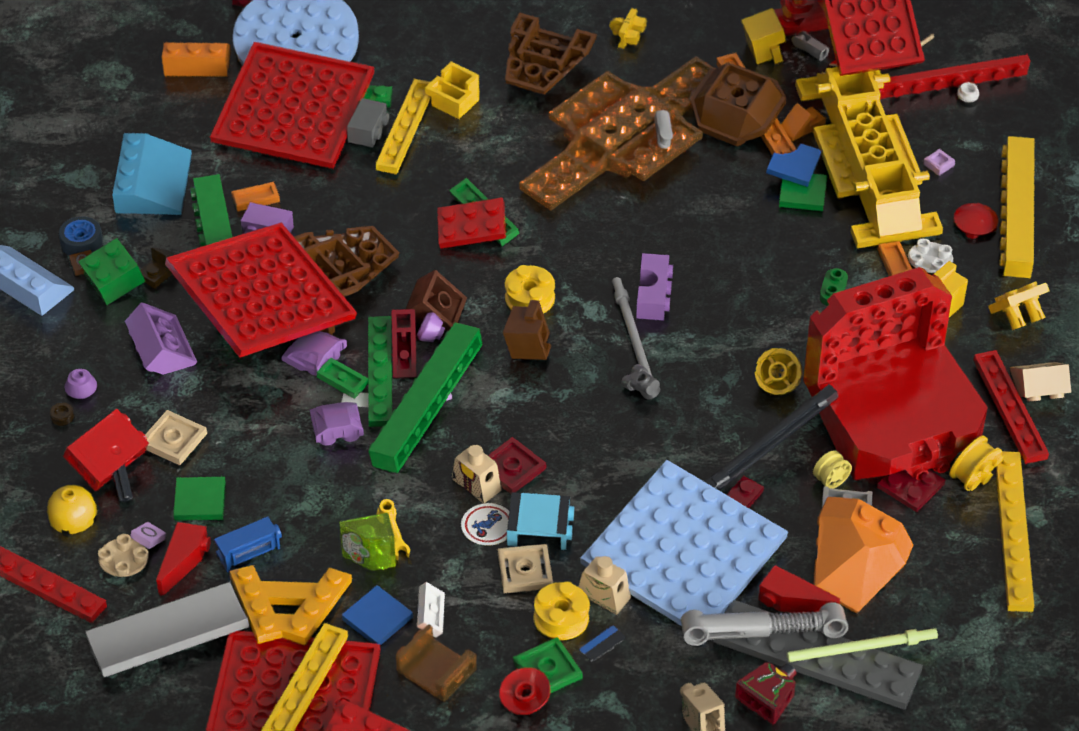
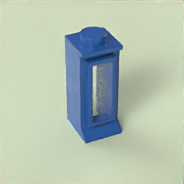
[214,517,282,573]

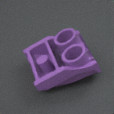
[282,331,347,376]
[310,402,364,445]

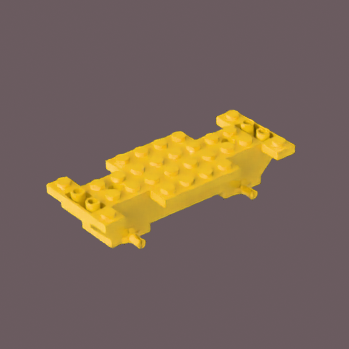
[795,67,943,248]

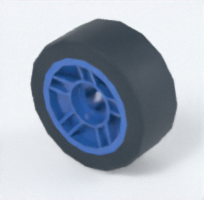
[59,216,103,256]

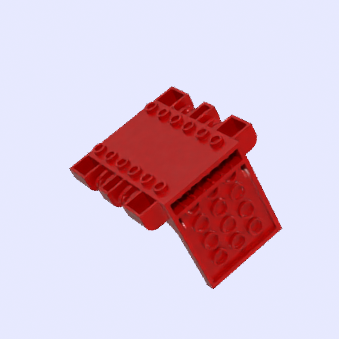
[774,0,925,76]

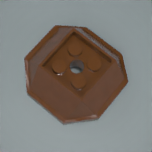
[690,62,786,146]

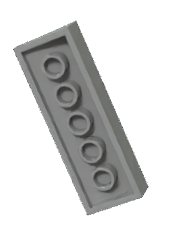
[86,582,249,677]

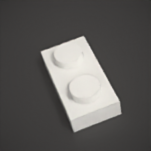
[417,582,445,637]

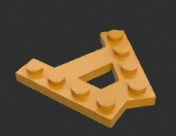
[230,565,352,645]

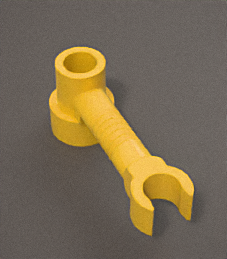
[377,499,410,561]

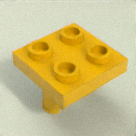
[988,282,1049,330]

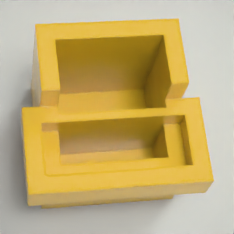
[741,8,786,64]
[425,62,479,119]
[934,261,968,317]

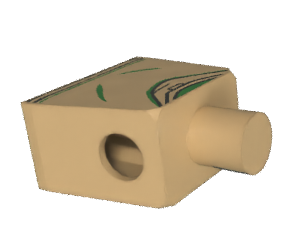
[579,556,631,615]
[680,683,725,731]

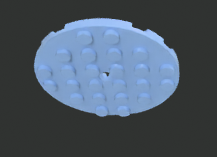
[233,0,359,66]

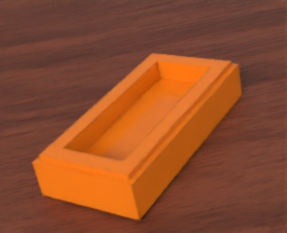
[231,182,280,212]
[878,241,912,276]

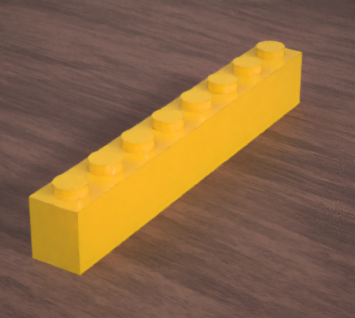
[1000,136,1034,278]

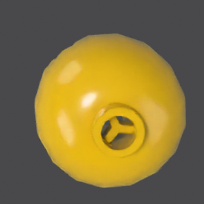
[755,348,803,395]
[47,485,97,534]

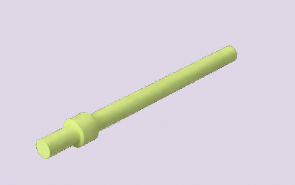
[787,628,938,662]

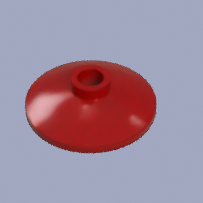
[500,668,551,715]

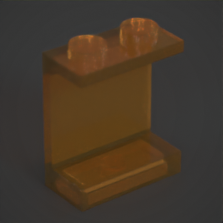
[396,624,477,702]

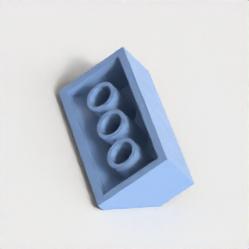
[0,245,74,316]

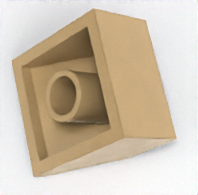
[1010,362,1071,401]

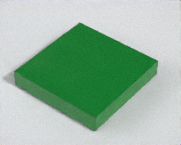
[779,174,827,211]
[174,477,226,521]
[513,637,583,693]

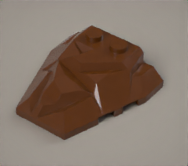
[505,12,597,95]
[294,226,399,297]

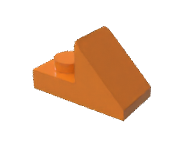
[781,103,826,142]

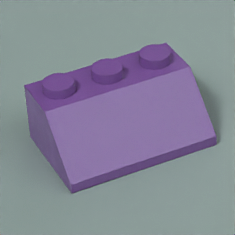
[125,302,197,375]

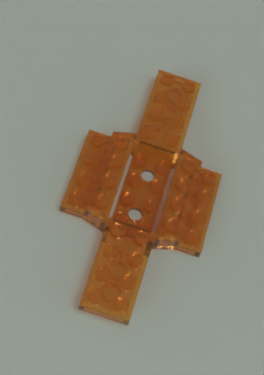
[519,56,714,210]

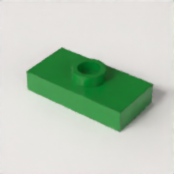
[317,358,368,399]

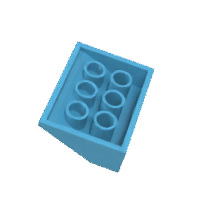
[112,133,192,215]

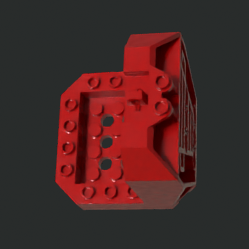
[803,267,987,480]

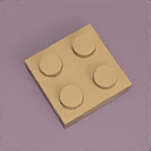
[145,410,207,465]

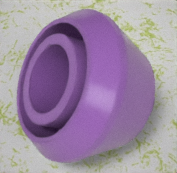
[416,312,445,342]
[65,369,97,399]

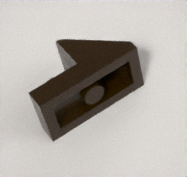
[140,247,176,288]

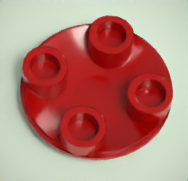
[954,203,998,239]

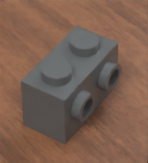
[347,98,389,147]

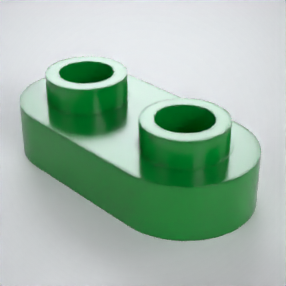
[820,268,848,306]

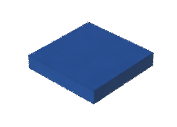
[342,585,413,645]

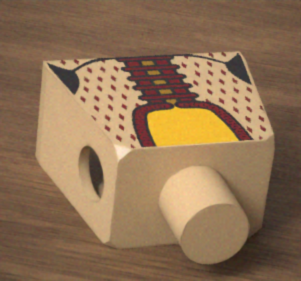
[452,445,501,504]

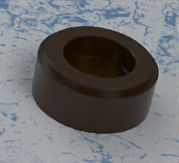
[50,403,74,426]

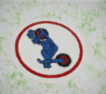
[461,503,509,545]

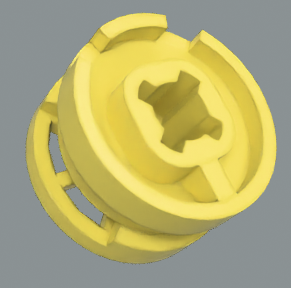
[813,451,852,489]

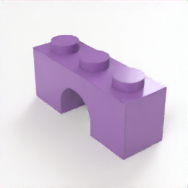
[637,253,673,320]

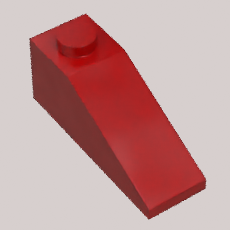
[156,522,211,596]
[758,565,840,614]

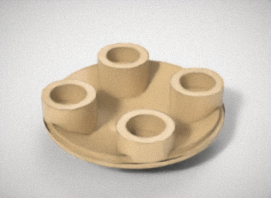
[98,534,148,577]

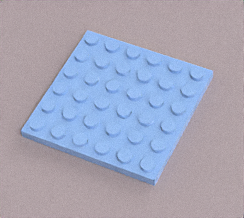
[580,460,788,626]

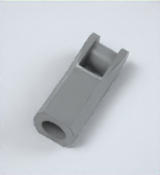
[792,31,829,61]
[654,110,673,149]

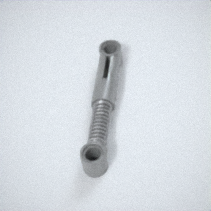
[681,603,848,646]

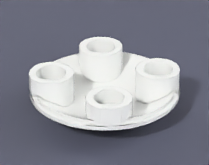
[908,239,953,273]

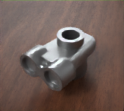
[621,364,660,399]

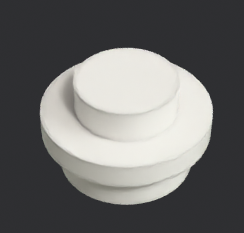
[957,82,979,102]

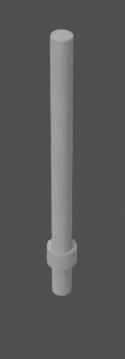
[612,277,652,376]

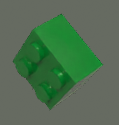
[78,238,146,305]

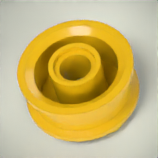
[505,265,555,314]
[950,436,1004,491]
[534,582,590,640]

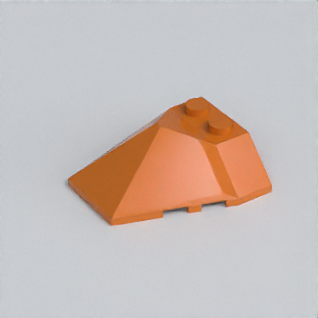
[813,497,913,613]

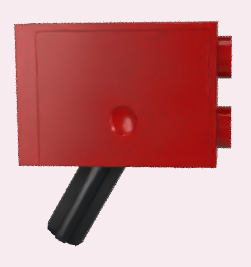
[63,409,149,503]

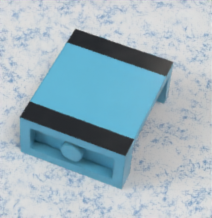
[507,492,574,550]

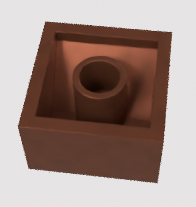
[406,270,467,331]

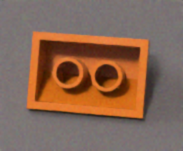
[162,43,231,76]

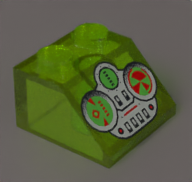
[339,513,396,571]

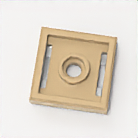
[498,544,553,593]

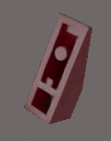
[392,309,417,379]

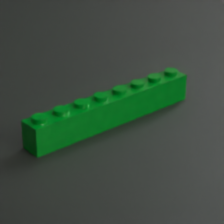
[369,322,483,473]

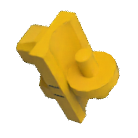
[610,8,646,49]

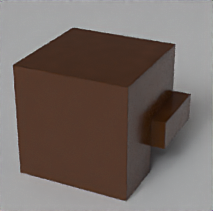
[503,300,551,360]

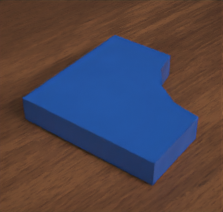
[766,144,822,187]

